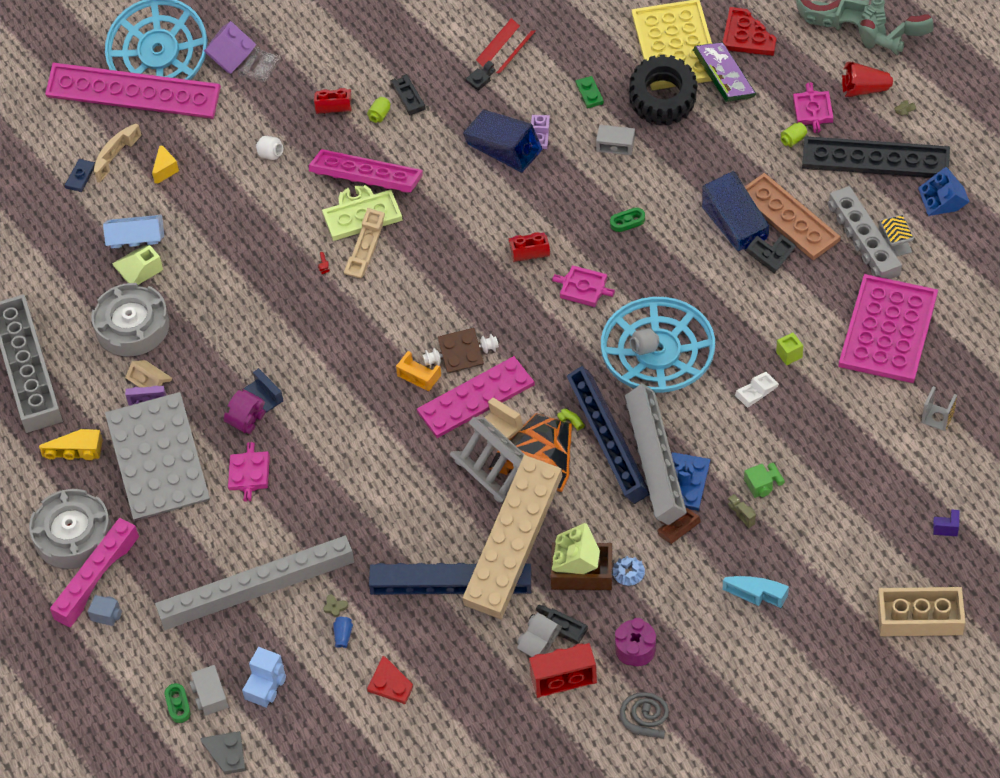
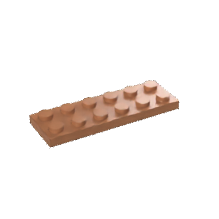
[737,173,841,261]

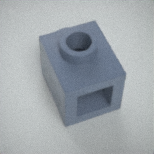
[88,595,122,626]

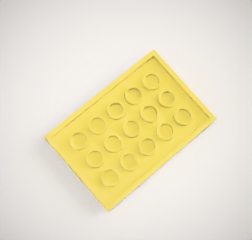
[631,0,712,90]

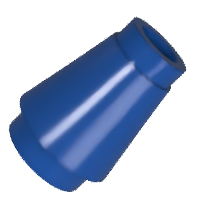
[333,617,353,648]

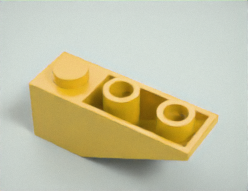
[39,429,103,461]

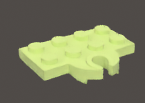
[322,185,403,241]

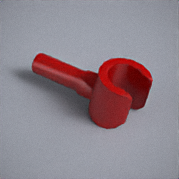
[318,252,330,274]

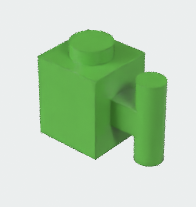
[744,463,785,498]

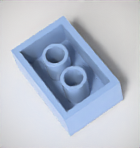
[103,215,164,248]

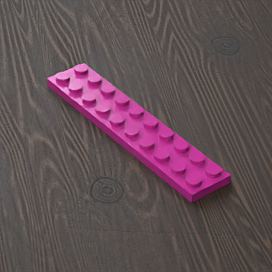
[45,63,221,119]

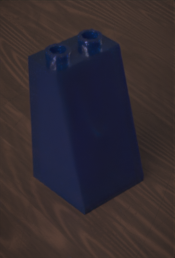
[463,109,543,173]
[702,171,769,252]

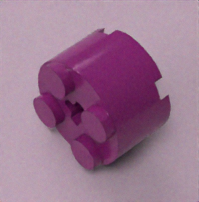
[224,389,266,435]
[615,618,656,666]

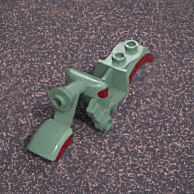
[796,0,934,56]

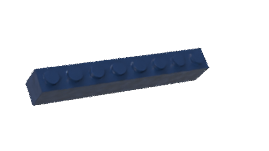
[567,366,650,504]
[369,563,532,595]

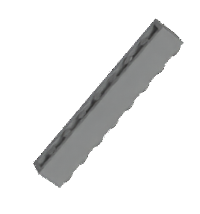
[625,384,687,525]

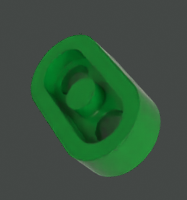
[610,208,645,232]
[164,683,191,723]

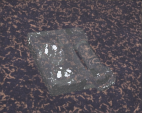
[238,47,281,84]

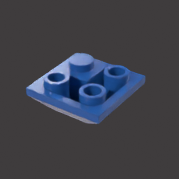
[918,167,969,216]

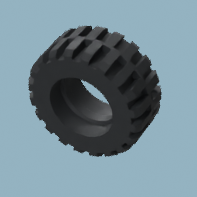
[629,54,698,125]

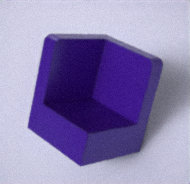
[933,509,960,536]

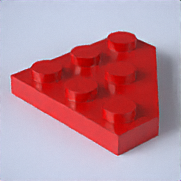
[723,7,777,56]

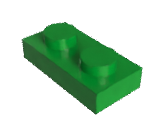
[575,76,604,109]

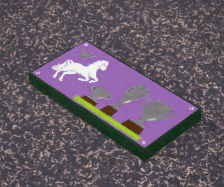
[693,42,756,102]

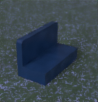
[244,368,283,413]

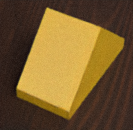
[152,146,179,184]

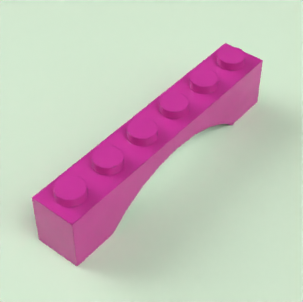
[50,518,139,628]

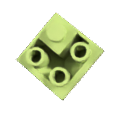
[112,245,163,285]
[552,523,600,574]

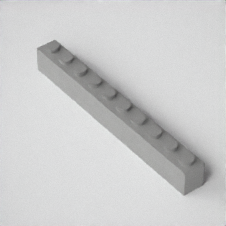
[155,535,354,631]

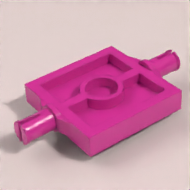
[793,82,833,133]
[552,265,615,307]
[228,442,270,502]

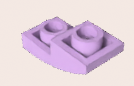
[529,115,550,149]

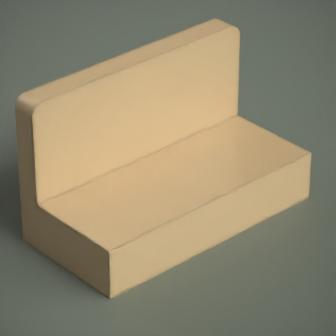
[125,360,172,388]
[484,397,523,439]

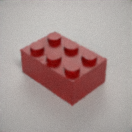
[529,643,597,698]

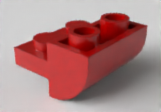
[314,88,352,114]
[508,232,550,262]

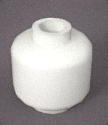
[256,136,283,160]

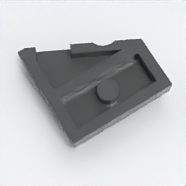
[201,731,246,774]

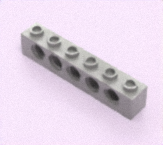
[828,186,902,279]

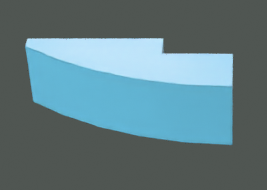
[722,576,789,608]

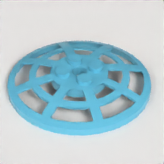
[105,0,208,80]
[601,297,715,393]

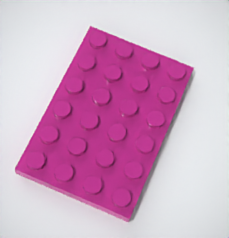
[838,274,938,383]

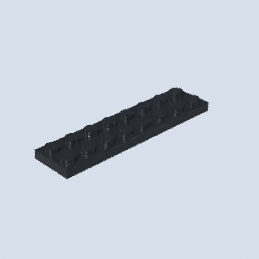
[802,136,950,178]

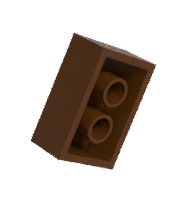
[551,542,613,590]

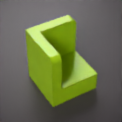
[776,332,803,366]

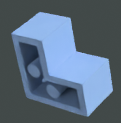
[242,647,286,708]

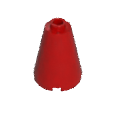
[842,61,893,97]

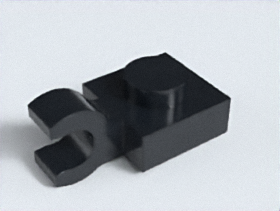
[466,61,496,91]

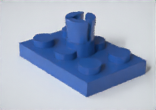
[671,452,711,511]

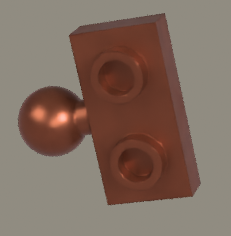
[657,508,701,544]

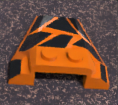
[489,413,572,492]

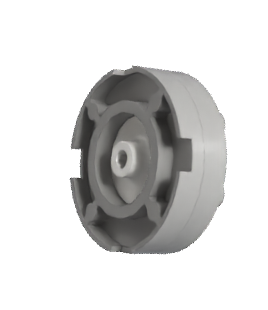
[91,283,170,357]
[29,489,112,569]

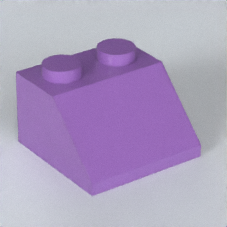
[204,21,256,74]

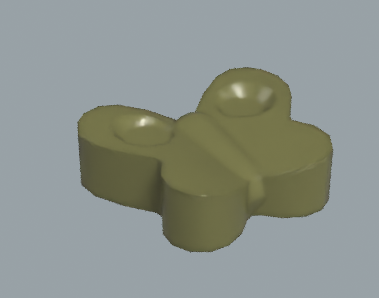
[894,100,916,116]
[323,594,348,617]

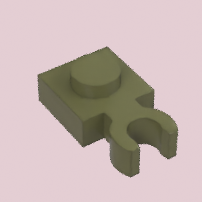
[728,494,756,528]

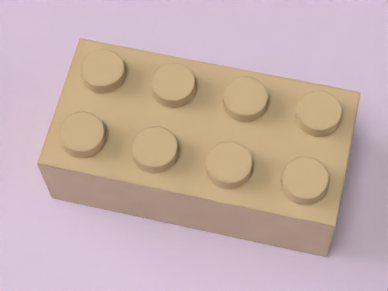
[877,587,965,636]

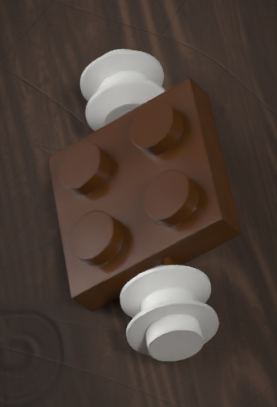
[422,328,499,374]

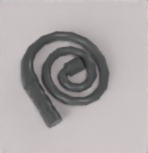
[620,692,669,739]

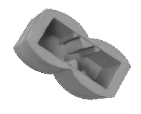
[517,613,562,657]

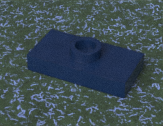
[65,159,95,192]

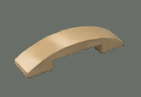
[94,124,141,183]
[344,208,385,279]

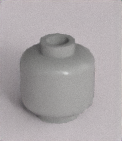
[629,328,659,355]

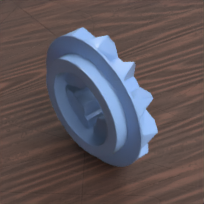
[613,556,645,586]

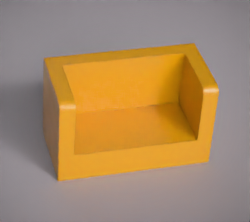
[396,351,441,391]

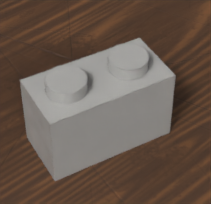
[596,125,635,155]
[190,665,229,716]

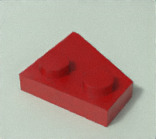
[367,656,413,704]

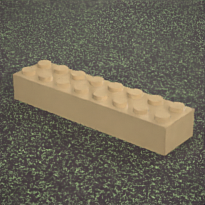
[462,455,562,620]

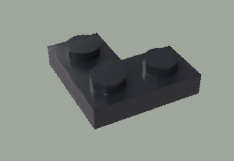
[745,235,796,274]

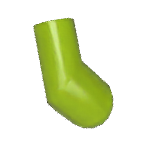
[557,409,585,431]

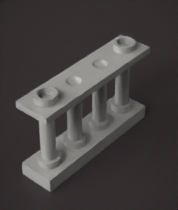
[450,417,525,503]

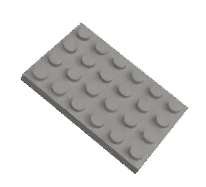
[105,392,210,521]

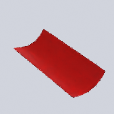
[476,18,536,73]

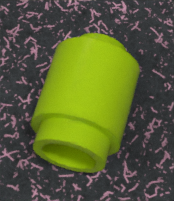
[367,97,391,123]
[780,122,807,147]

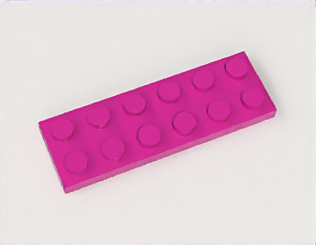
[309,149,423,193]
[417,356,535,438]

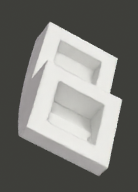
[735,372,779,408]

